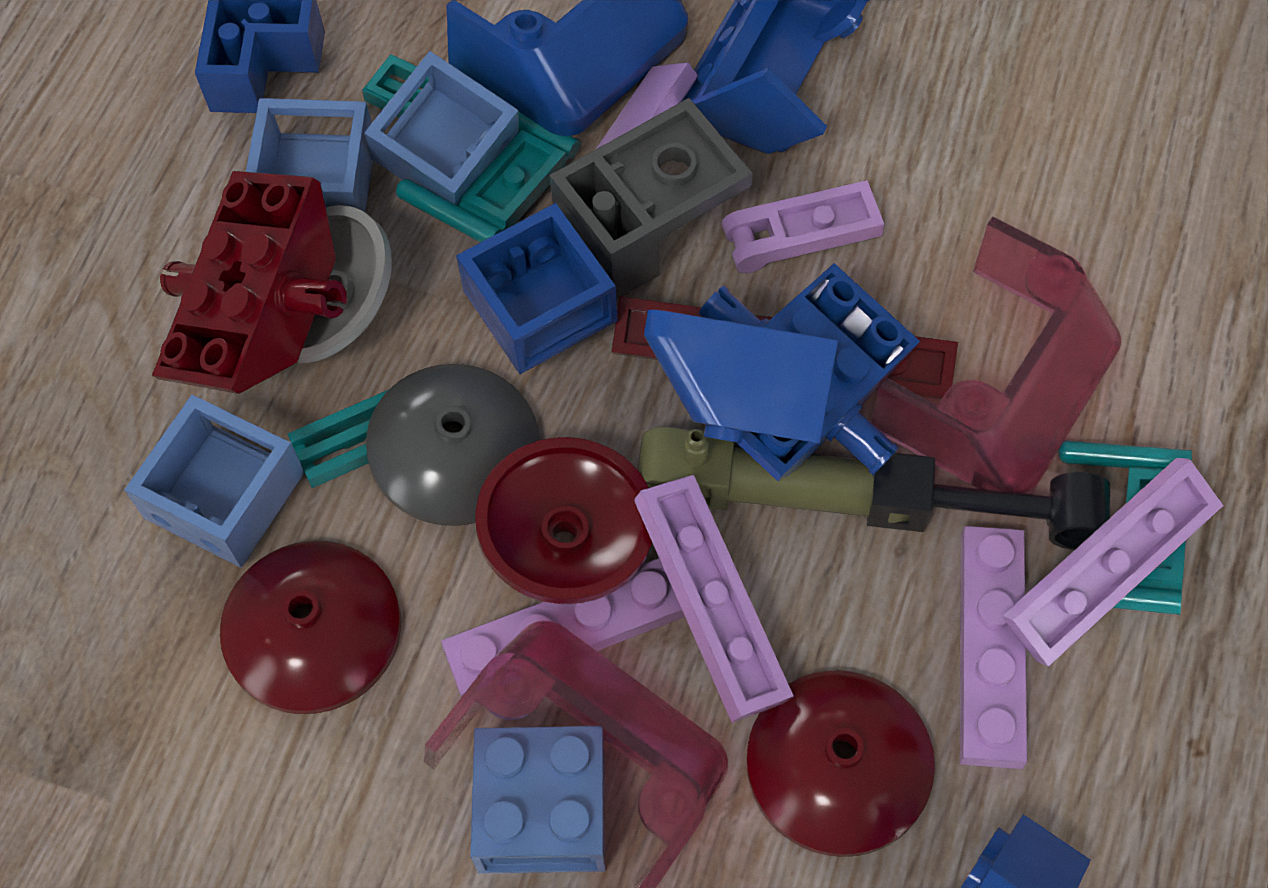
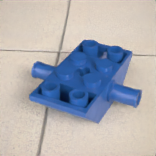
[699,263,920,481]

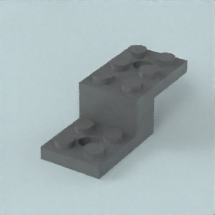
[550,98,753,300]

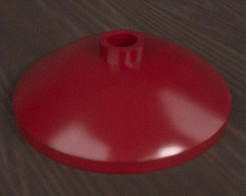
[475,437,653,604]
[220,541,401,714]
[746,670,935,857]

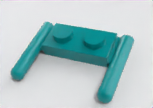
[396,112,580,242]
[1058,441,1192,615]

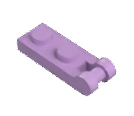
[721,180,884,273]

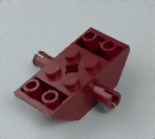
[152,171,347,394]

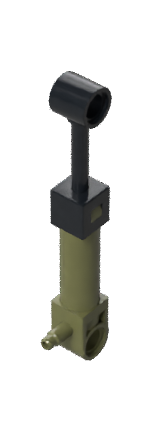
[637,427,1110,550]

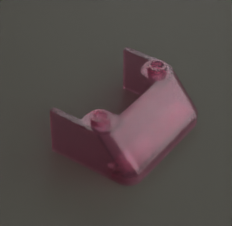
[871,216,1121,494]
[424,621,728,888]

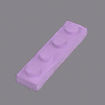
[1002,458,1223,667]
[634,475,794,723]
[960,526,1027,769]
[441,558,685,702]

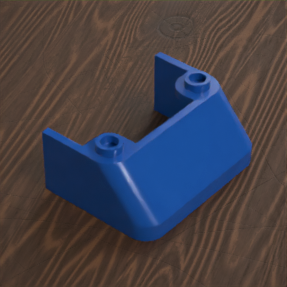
[446,0,688,136]
[682,0,869,154]
[644,310,838,444]

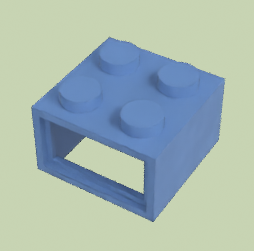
[365,51,519,205]
[246,98,373,213]
[124,395,305,568]
[470,726,606,874]

